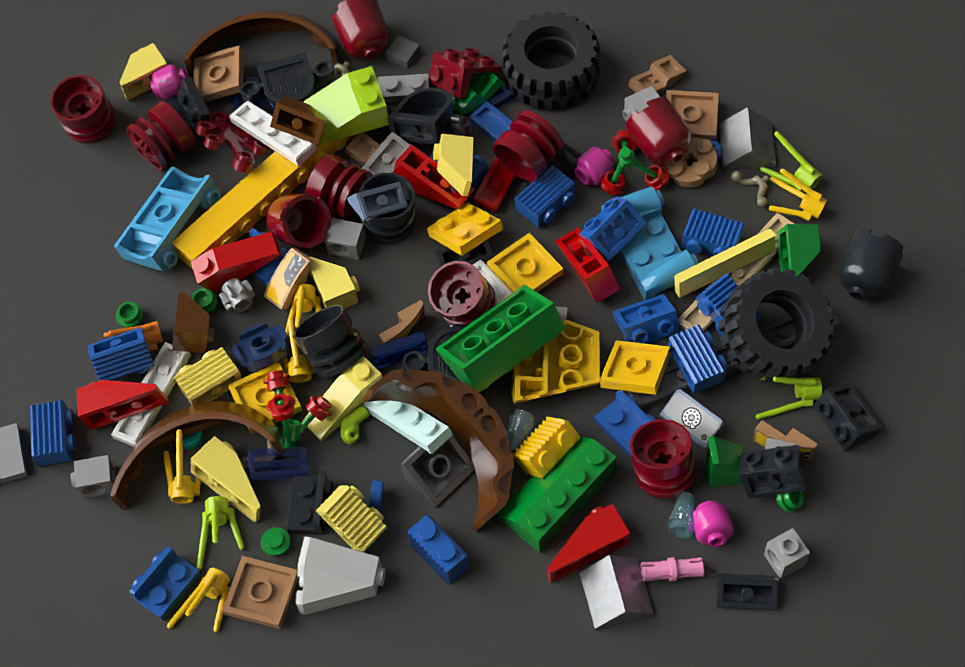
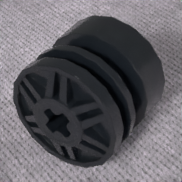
[359,172,415,244]
[293,304,368,378]

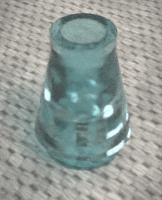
[506,409,537,453]
[667,493,695,539]

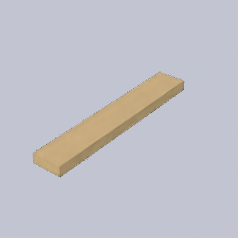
[678,213,794,333]

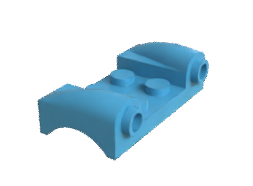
[113,167,221,272]
[601,187,698,300]

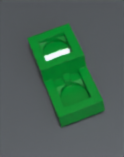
[452,72,504,115]

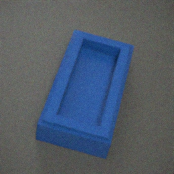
[469,101,513,142]

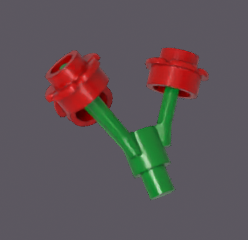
[600,130,669,195]
[263,370,332,451]

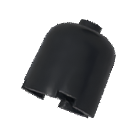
[838,229,904,300]

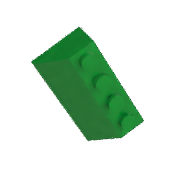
[436,285,566,393]
[496,436,616,553]

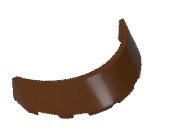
[184,11,338,77]
[363,369,514,531]
[110,401,285,510]

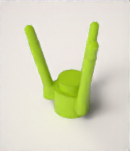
[760,131,823,191]
[756,376,822,420]
[197,496,245,570]

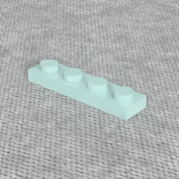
[362,401,453,454]

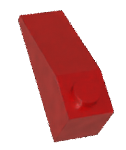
[393,144,475,210]
[555,228,620,303]
[191,232,281,294]
[77,380,169,430]
[547,504,630,583]

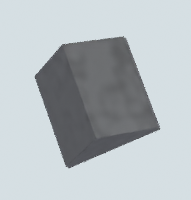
[719,107,776,170]
[401,435,475,507]
[580,555,654,630]

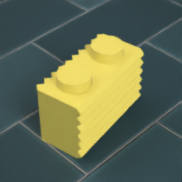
[174,347,242,405]
[316,486,387,553]

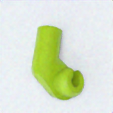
[341,405,370,444]

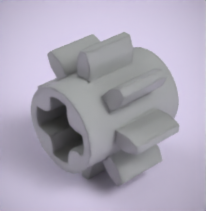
[219,278,255,312]

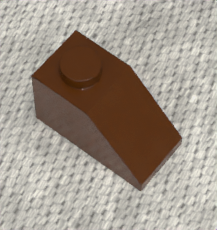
[270,96,327,145]
[172,292,214,354]

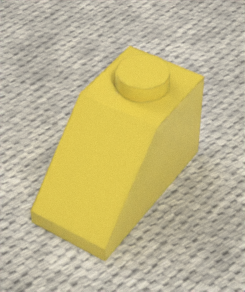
[119,43,168,101]
[433,134,473,197]
[309,257,360,308]

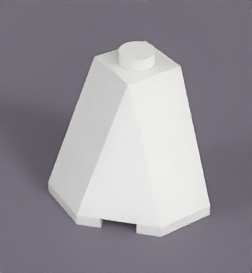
[296,536,386,615]

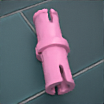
[641,557,704,582]

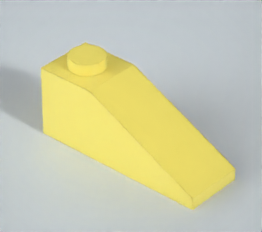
[302,356,382,441]
[191,436,260,523]

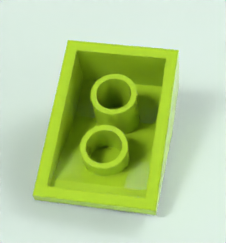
[304,66,389,146]

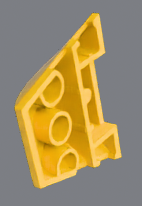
[511,320,600,403]

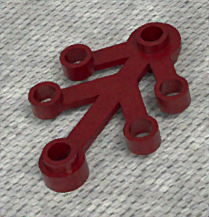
[196,111,269,174]

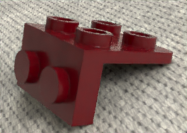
[429,48,502,98]

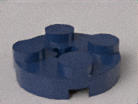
[233,323,289,373]

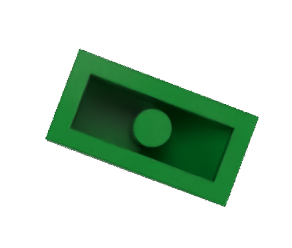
[777,224,822,277]
[704,436,743,488]

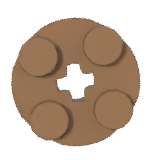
[665,137,718,188]

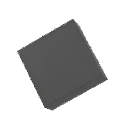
[385,36,420,68]

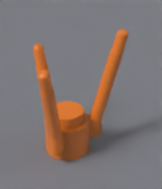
[104,321,163,352]

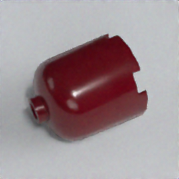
[331,0,389,60]
[625,97,692,166]
[267,194,332,248]

